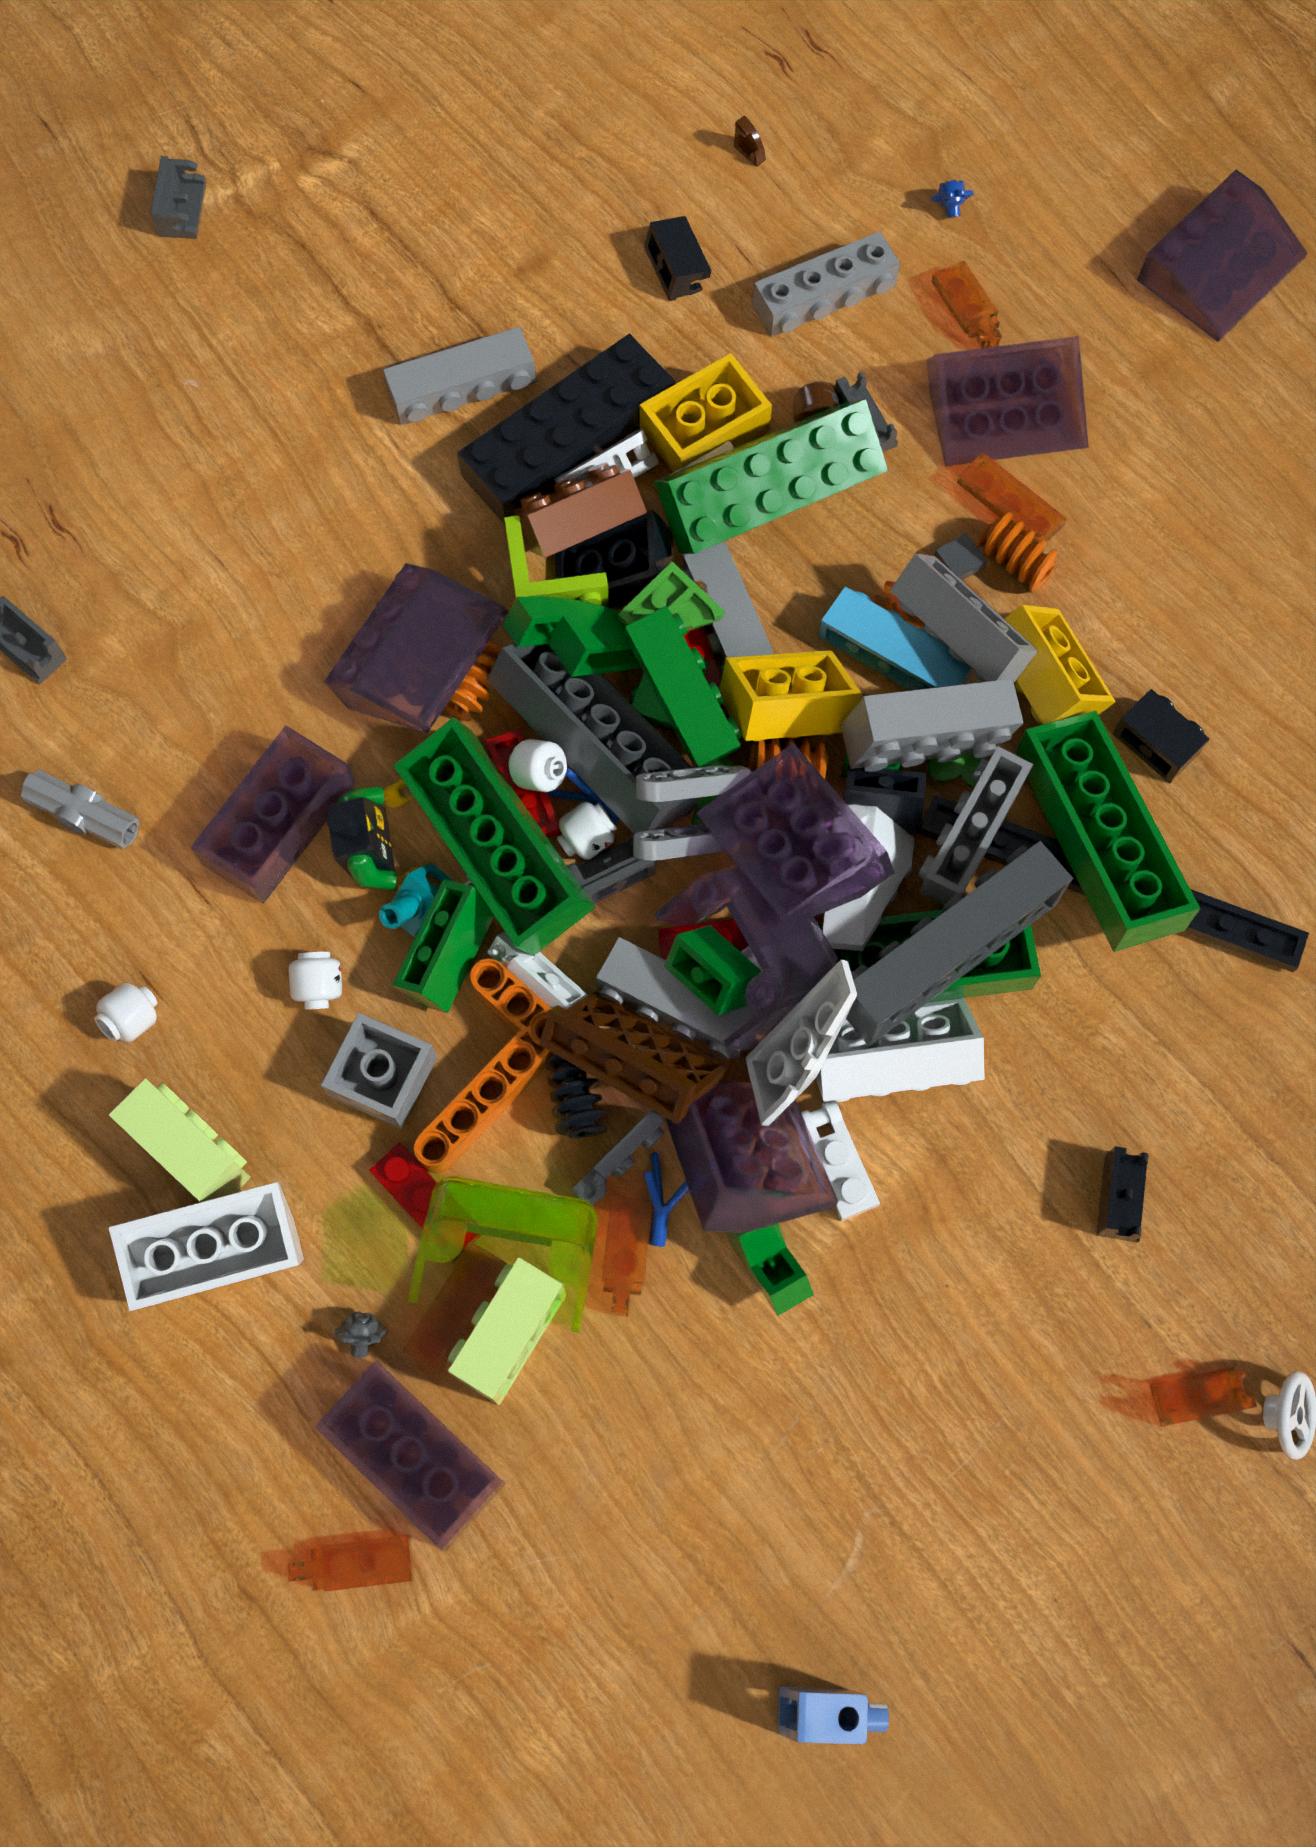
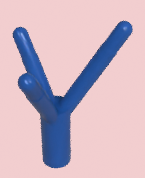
[547,769,619,823]
[644,1152,702,1247]

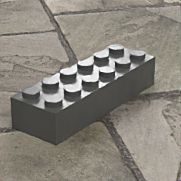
[487,643,700,834]
[846,841,1073,1047]

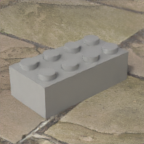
[841,679,1024,772]

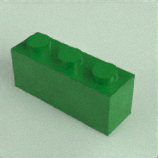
[392,879,495,1013]

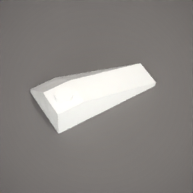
[822,804,914,951]
[745,960,857,1126]

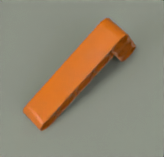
[414,958,555,1174]

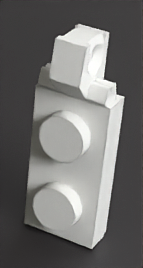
[487,932,589,1009]

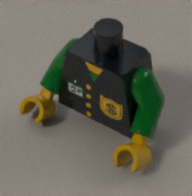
[326,780,418,891]

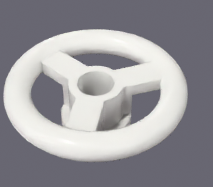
[1263,1371,1316,1460]

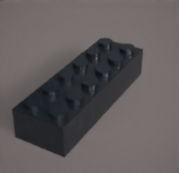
[457,333,676,524]

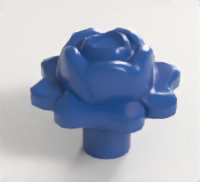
[931,180,974,218]

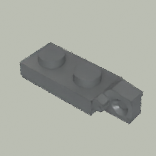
[572,1110,666,1207]

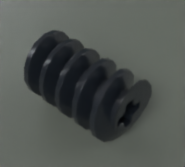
[545,1054,607,1138]

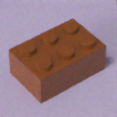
[513,462,647,558]

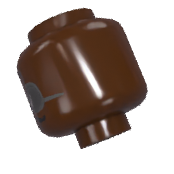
[793,382,840,423]

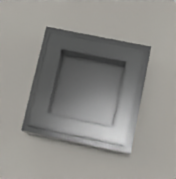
[934,533,987,580]

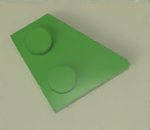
[618,561,725,631]

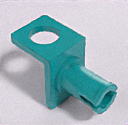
[379,863,455,936]

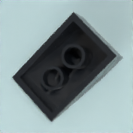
[555,509,675,606]

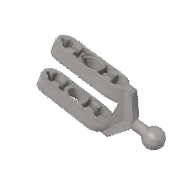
[633,765,800,861]

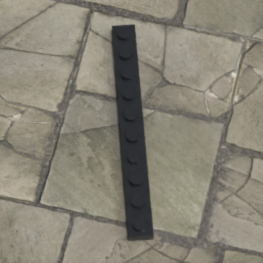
[919,795,1309,972]

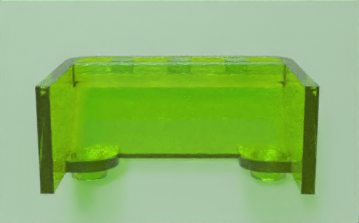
[408,1176,598,1333]

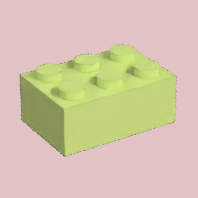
[109,1078,251,1202]
[447,1257,567,1406]

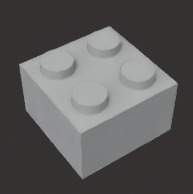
[321,1013,437,1129]

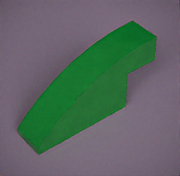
[503,596,641,677]
[683,1137,814,1316]

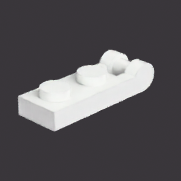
[554,429,659,483]
[796,1100,880,1221]

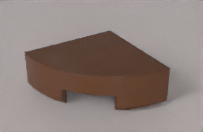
[734,115,766,167]

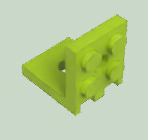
[504,516,609,608]

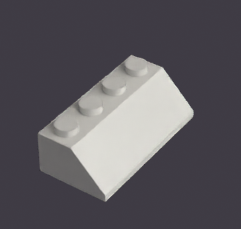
[816,998,985,1102]
[109,1182,304,1311]

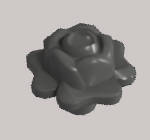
[334,1312,387,1358]

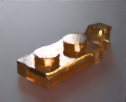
[931,261,1002,354]
[602,1196,653,1317]
[288,1535,414,1592]

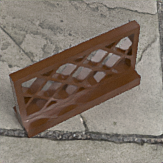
[539,991,731,1124]

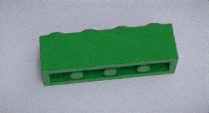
[624,605,742,768]

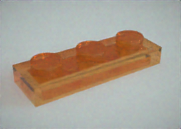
[957,452,1067,545]
[402,1241,507,1375]

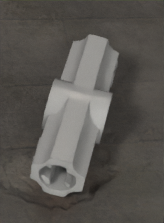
[20,769,141,850]

